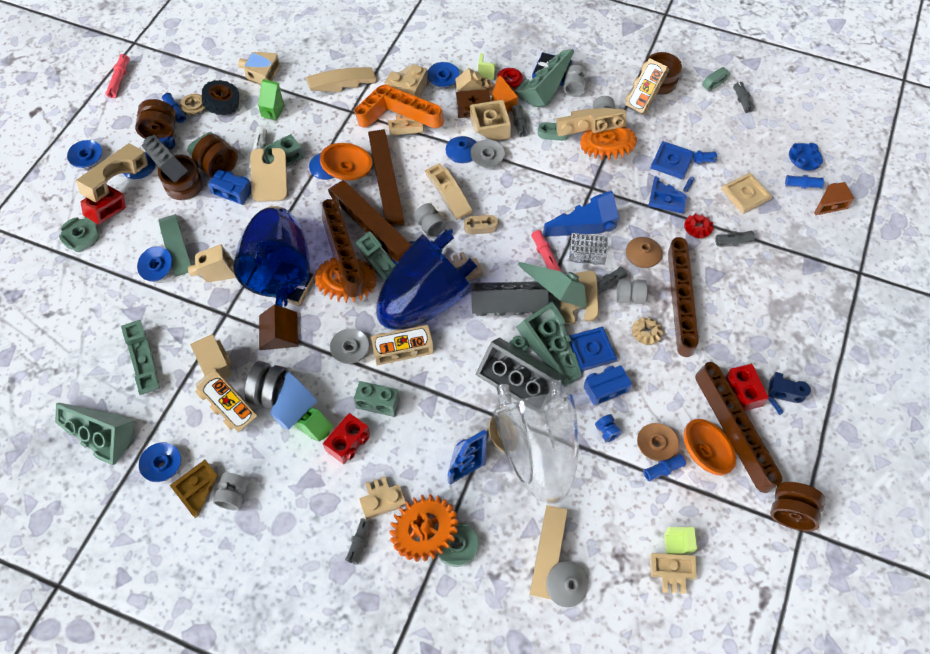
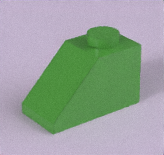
[258,79,284,121]
[294,408,333,442]

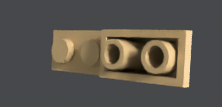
[556,108,626,136]
[425,163,473,220]

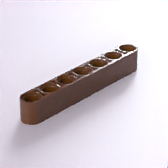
[368,129,404,227]
[328,180,415,264]
[322,199,363,297]
[668,237,699,357]
[695,362,782,493]

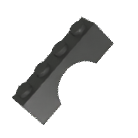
[141,135,188,183]

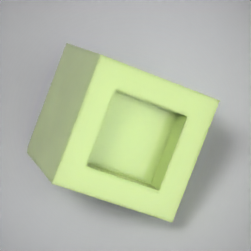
[478,53,496,80]
[664,527,697,555]

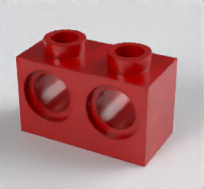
[80,185,126,225]
[725,363,769,411]
[322,413,370,464]

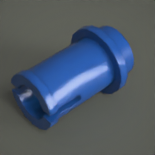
[158,136,176,149]
[693,150,717,164]

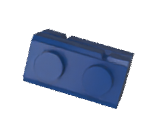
[208,170,251,205]
[584,365,632,406]

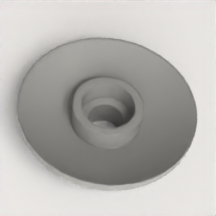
[471,139,505,167]
[330,329,369,364]
[546,561,587,607]

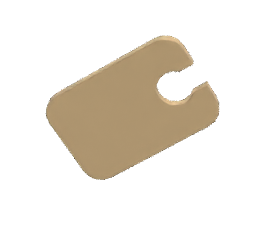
[250,148,287,202]
[561,271,599,324]

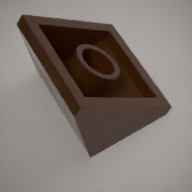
[259,304,298,351]

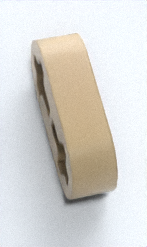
[464,215,498,235]

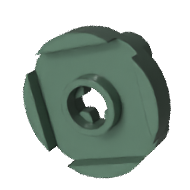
[59,217,100,252]
[437,522,479,567]

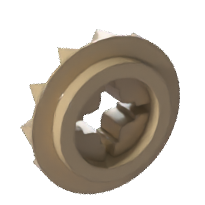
[180,93,205,116]
[632,316,663,345]

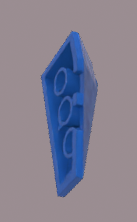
[543,190,619,237]
[447,429,487,485]

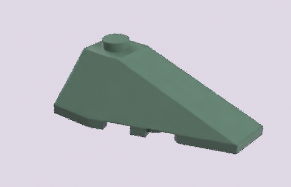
[514,49,574,107]
[518,262,587,309]
[516,302,582,386]
[55,402,134,465]

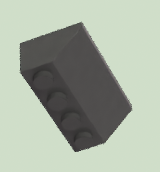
[471,281,548,316]
[475,337,566,415]

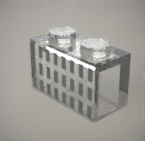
[568,233,608,265]

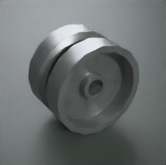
[244,361,289,409]

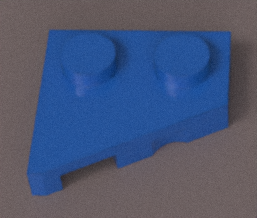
[648,176,687,213]

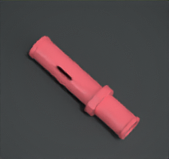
[105,54,130,98]
[531,230,562,272]

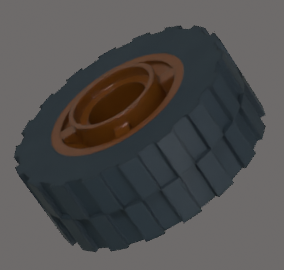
[202,80,239,115]

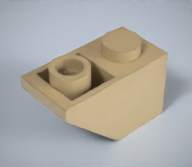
[455,68,493,96]

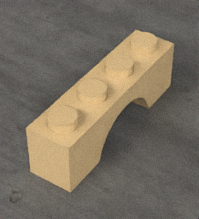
[76,143,148,202]

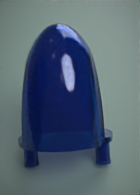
[233,206,310,307]
[376,229,478,330]

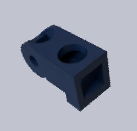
[768,372,811,403]

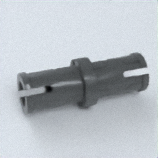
[733,82,755,113]
[512,105,529,137]
[715,230,755,246]
[598,266,627,296]
[345,518,373,565]

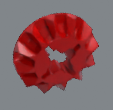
[497,68,523,89]
[684,213,713,238]

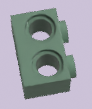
[261,134,304,167]
[354,381,400,417]

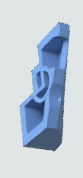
[270,372,317,430]

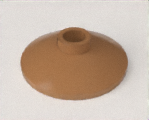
[626,237,662,268]
[637,423,679,461]

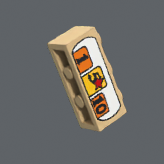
[625,58,670,115]
[371,325,433,366]
[195,368,257,432]

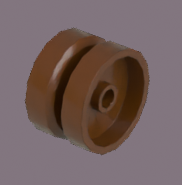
[647,52,682,95]
[135,99,176,139]
[192,134,238,178]
[158,154,203,200]
[770,482,825,532]

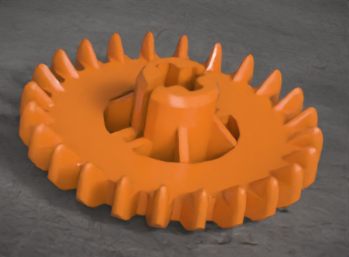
[580,126,637,160]
[315,258,377,303]
[389,494,459,562]

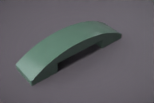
[159,214,192,277]
[355,231,417,300]
[121,320,160,395]

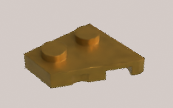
[169,459,218,518]

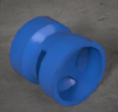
[595,414,623,442]

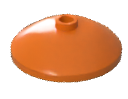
[320,143,372,181]
[683,419,736,476]

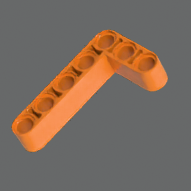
[354,85,444,128]

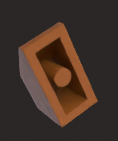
[814,182,854,216]

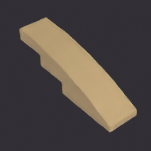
[306,67,376,92]
[529,505,568,600]

